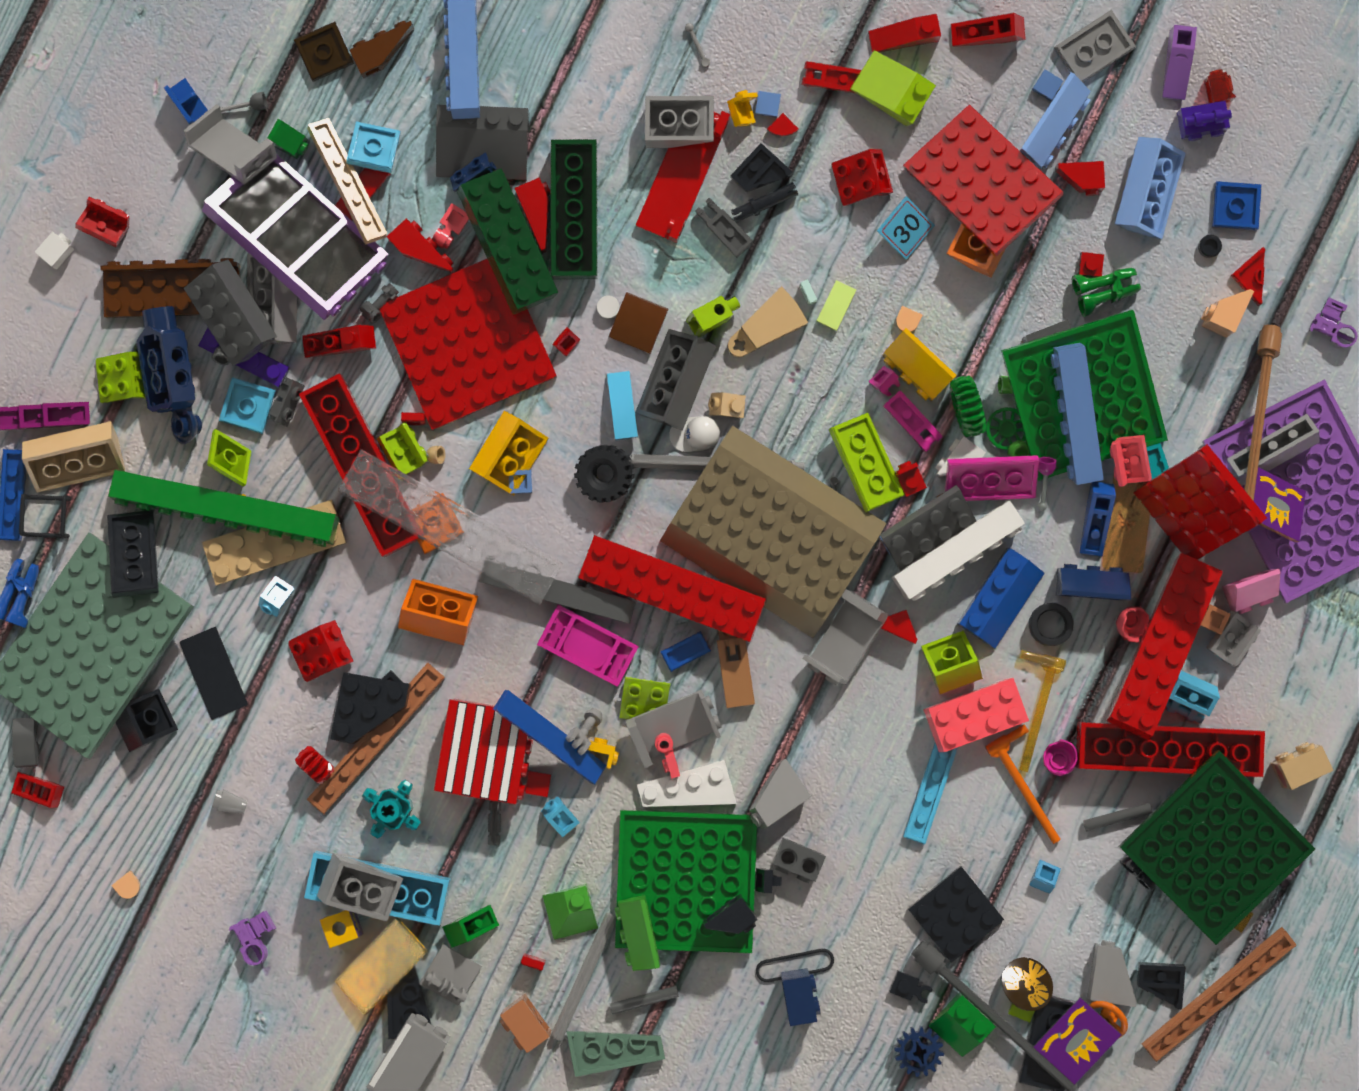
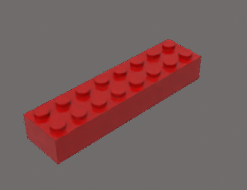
[299,373,425,558]
[578,535,767,642]
[1106,553,1223,740]
[1076,722,1265,777]

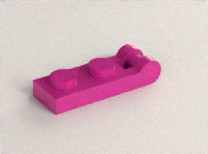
[883,390,943,452]

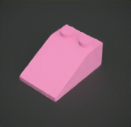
[1222,569,1280,614]

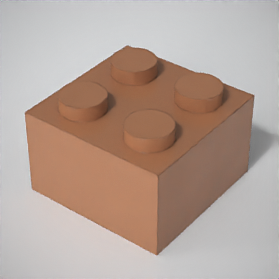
[500,994,552,1053]

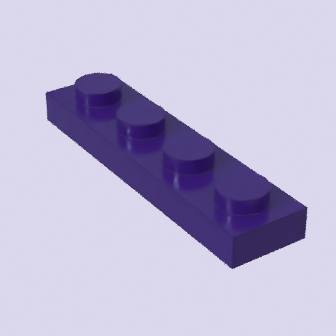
[198,327,290,388]

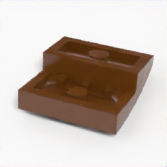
[609,292,669,354]

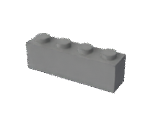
[1227,414,1320,486]

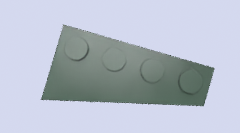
[566,1031,665,1077]

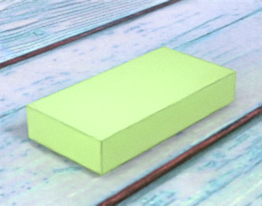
[816,280,856,331]

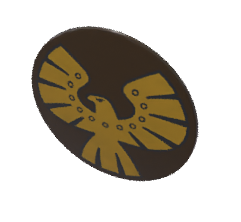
[1002,957,1053,1011]

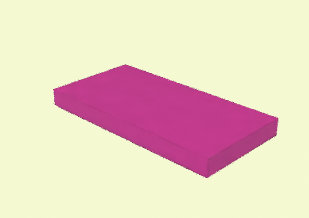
[945,456,1039,501]

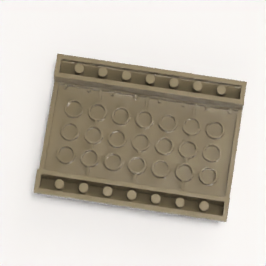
[660,426,887,638]

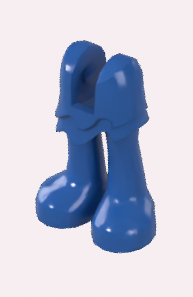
[0,559,39,628]

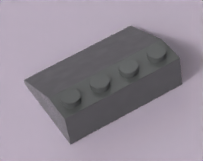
[436,104,530,181]

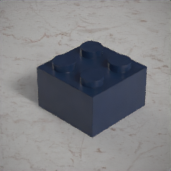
[780,968,821,1026]

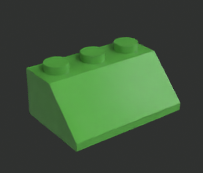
[615,895,660,971]

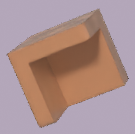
[1200,604,1231,635]

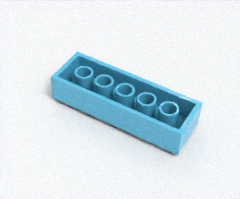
[304,851,451,926]

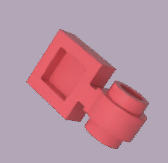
[432,203,469,249]
[655,733,680,779]

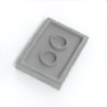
[1054,10,1136,82]

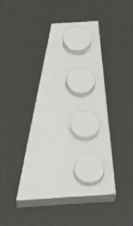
[637,760,737,807]

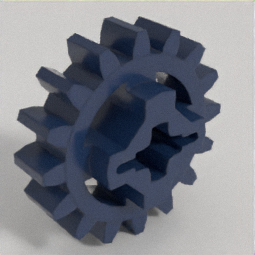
[894,1026,944,1077]

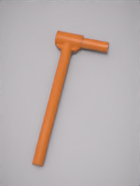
[985,724,1061,844]

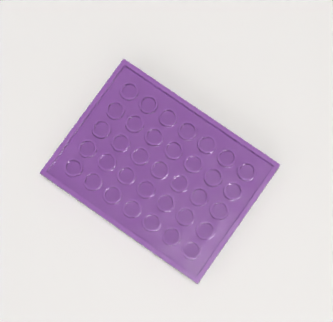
[1202,379,1359,603]

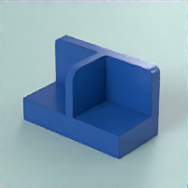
[163,78,208,124]

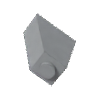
[749,759,811,829]
[1087,940,1137,1007]

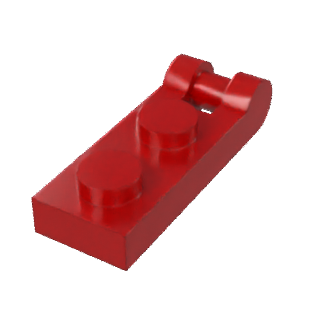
[802,61,861,93]

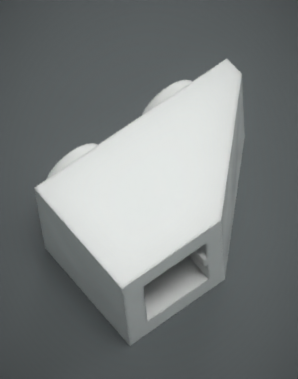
[935,437,986,477]

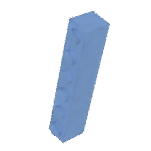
[443,0,480,119]
[1051,343,1104,485]

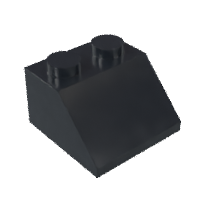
[115,689,178,752]
[703,894,758,934]

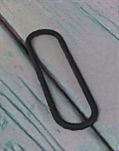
[756,949,834,982]

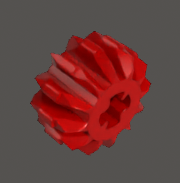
[295,746,335,784]

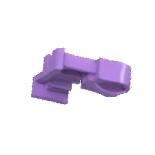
[1309,297,1358,348]
[229,911,277,966]

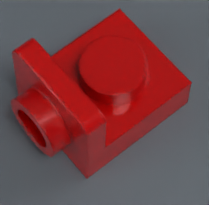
[895,460,927,497]

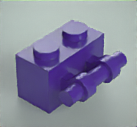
[1177,101,1232,141]

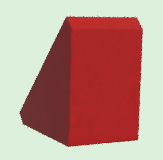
[881,610,918,644]

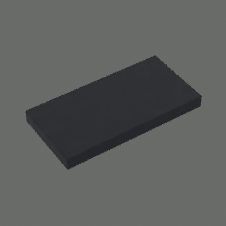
[107,510,159,598]
[1018,995,1075,1091]

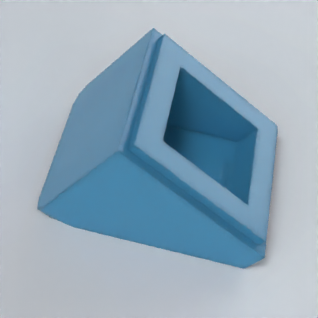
[1029,860,1061,894]

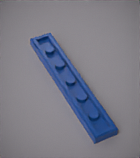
[493,690,607,784]

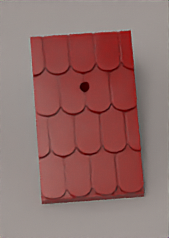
[1133,444,1267,560]

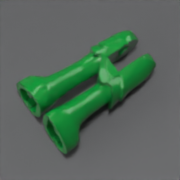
[1071,268,1141,317]

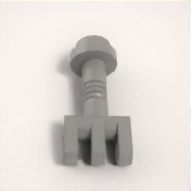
[566,708,602,755]

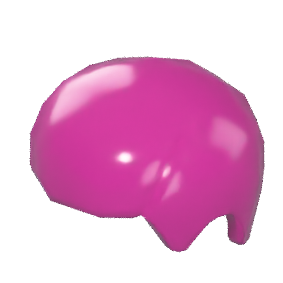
[1043,739,1078,776]

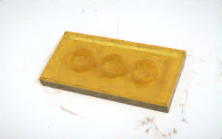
[334,918,428,1015]

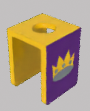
[320,910,364,948]

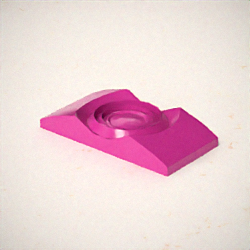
[537,604,639,687]

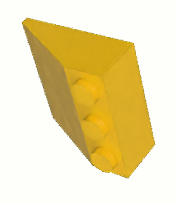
[882,328,956,401]

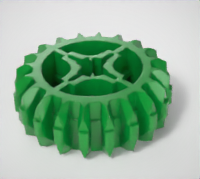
[949,376,986,437]

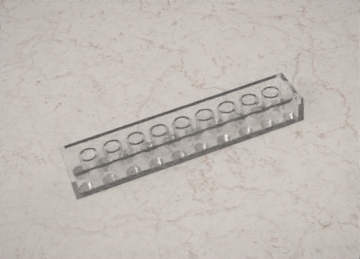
[338,449,563,605]

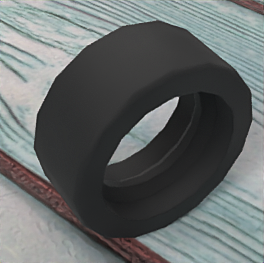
[1029,603,1074,646]

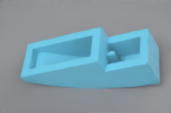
[607,371,638,441]

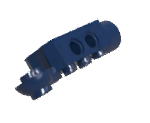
[136,306,202,445]

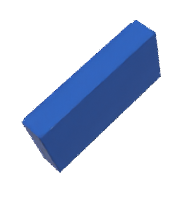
[661,631,711,672]

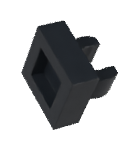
[755,868,782,893]

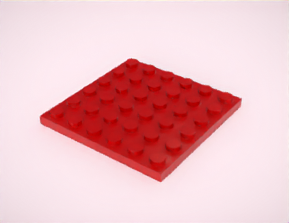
[380,259,557,431]

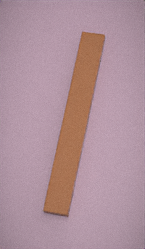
[306,662,445,815]
[1141,927,1296,1062]

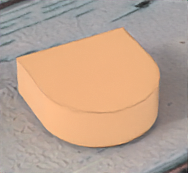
[896,306,923,332]
[111,871,140,899]

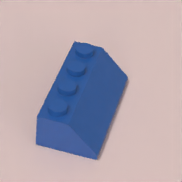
[957,547,1044,649]

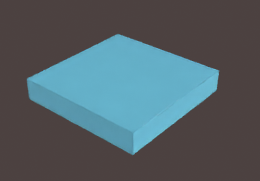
[346,121,401,173]
[219,377,276,434]

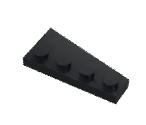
[386,945,432,1039]

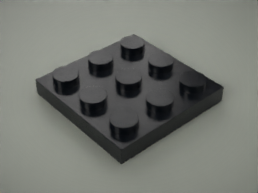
[907,866,1004,963]

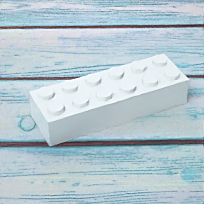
[891,500,1025,601]

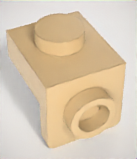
[708,392,746,418]

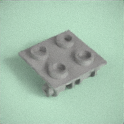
[419,944,482,1005]

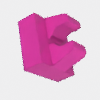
[868,366,900,396]

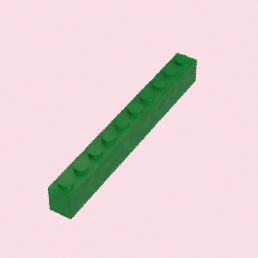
[108,470,339,547]

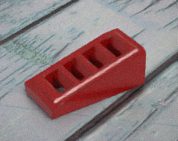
[11,772,64,808]

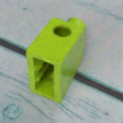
[686,296,740,337]

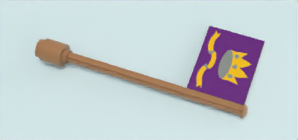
[1245,325,1306,543]

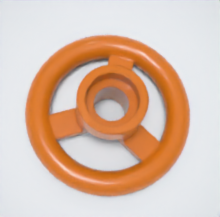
[1089,1001,1128,1038]

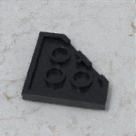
[330,672,411,744]

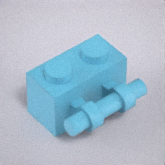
[1165,670,1220,724]

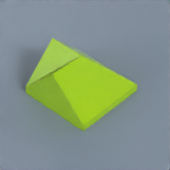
[207,429,251,487]

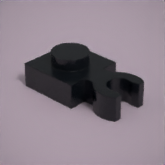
[889,970,933,1003]

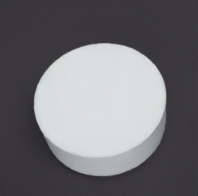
[597,296,620,319]

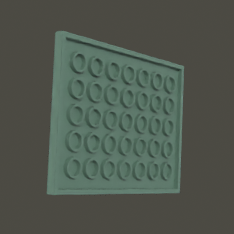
[0,532,194,759]

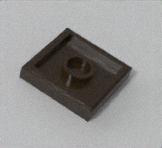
[294,21,354,82]

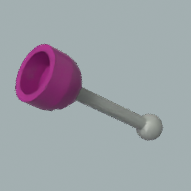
[1038,457,1057,511]

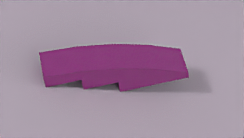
[0,402,90,430]

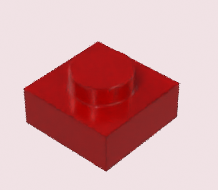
[1078,252,1104,277]

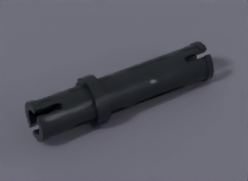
[731,182,798,223]

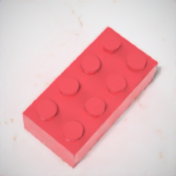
[923,678,1029,752]

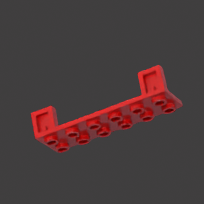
[636,111,730,243]

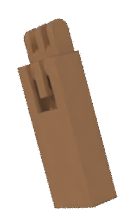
[717,631,755,708]

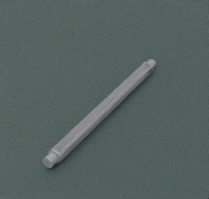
[626,454,804,470]

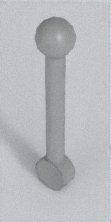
[685,23,710,68]

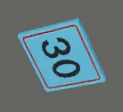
[877,196,935,260]

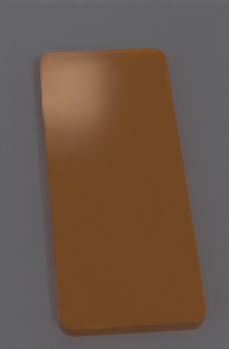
[1102,473,1150,573]

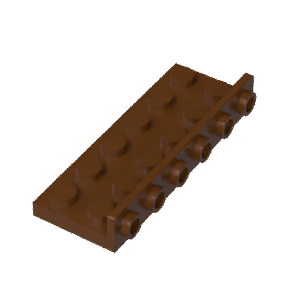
[100,258,241,318]

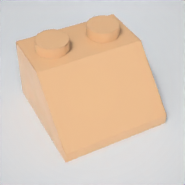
[1201,289,1254,338]

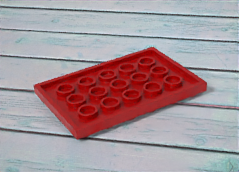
[903,104,1064,257]

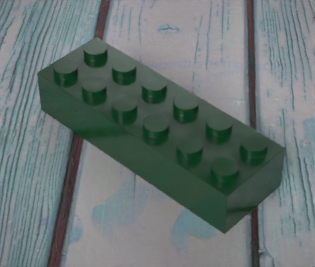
[551,139,598,280]
[457,168,558,315]

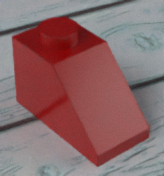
[1055,161,1105,196]

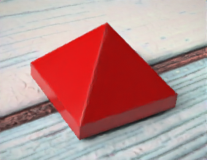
[553,327,580,357]

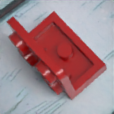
[288,620,353,682]

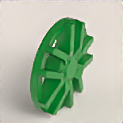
[986,407,1025,450]

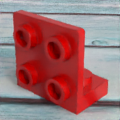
[831,149,894,206]

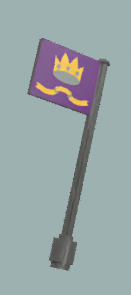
[911,940,1122,1091]

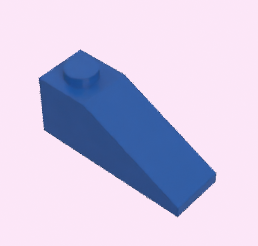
[1080,482,1116,557]

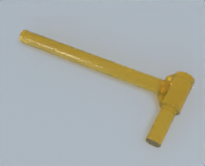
[1019,649,1066,772]

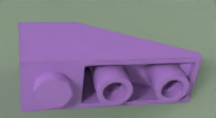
[1162,25,1197,100]

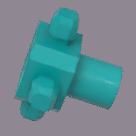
[362,779,421,839]

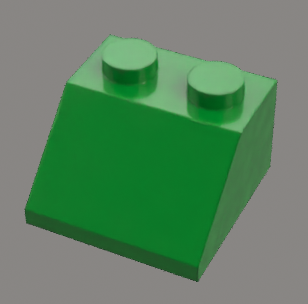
[928,992,996,1057]

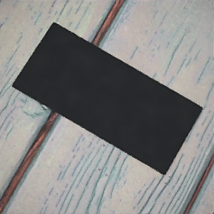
[179,627,248,720]

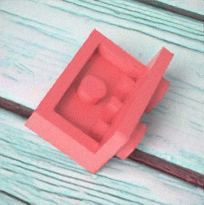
[1110,435,1152,487]

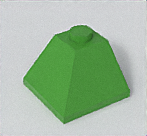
[543,884,598,940]

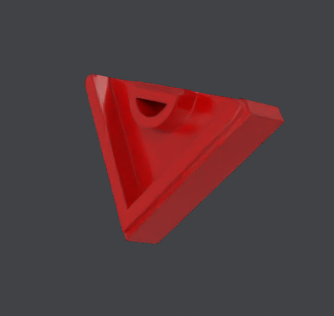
[1231,247,1266,306]

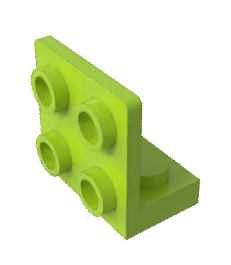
[95,352,146,403]

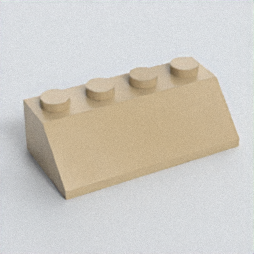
[22,421,125,493]

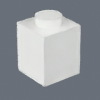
[35,231,74,270]

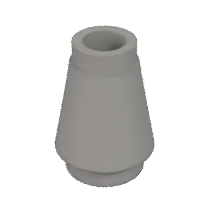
[212,789,248,814]

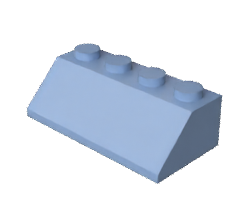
[1020,72,1091,169]
[1115,137,1186,239]

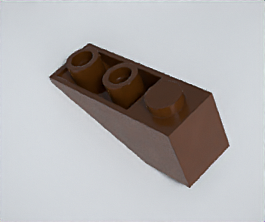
[350,21,414,79]

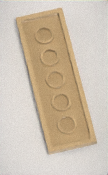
[202,500,347,585]

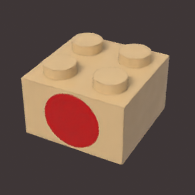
[1270,742,1334,790]

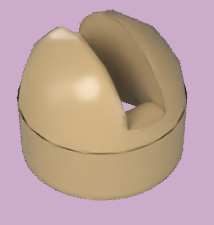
[426,446,446,464]

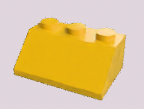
[469,411,549,496]

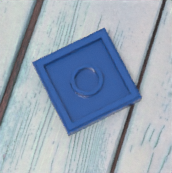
[1212,181,1262,230]

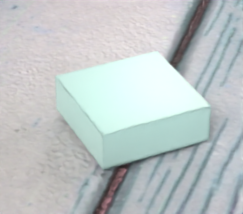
[799,279,817,306]

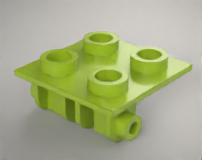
[619,677,670,719]

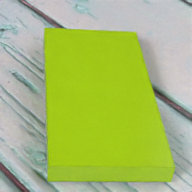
[828,413,905,513]

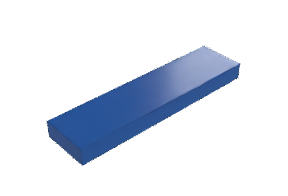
[0,449,26,541]

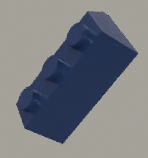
[1056,564,1131,601]

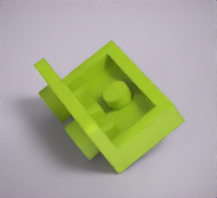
[377,422,428,478]

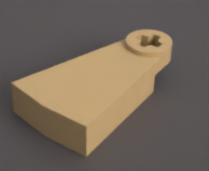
[728,286,808,358]

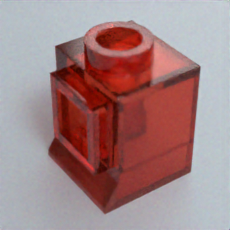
[1204,69,1236,103]

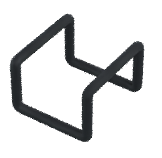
[19,494,72,538]

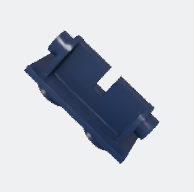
[450,152,497,192]

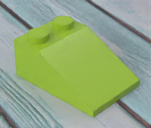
[850,50,936,126]

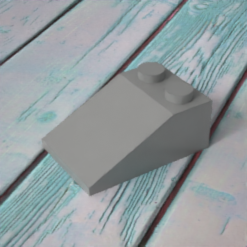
[645,96,714,148]
[317,853,403,922]

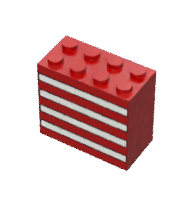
[434,699,533,804]

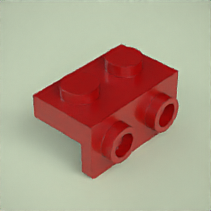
[75,197,130,248]

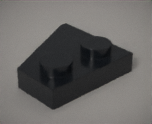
[730,143,793,192]
[1137,962,1186,1010]

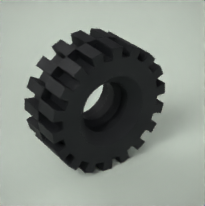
[574,445,635,503]

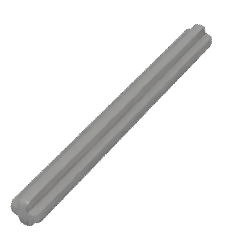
[551,913,616,1041]

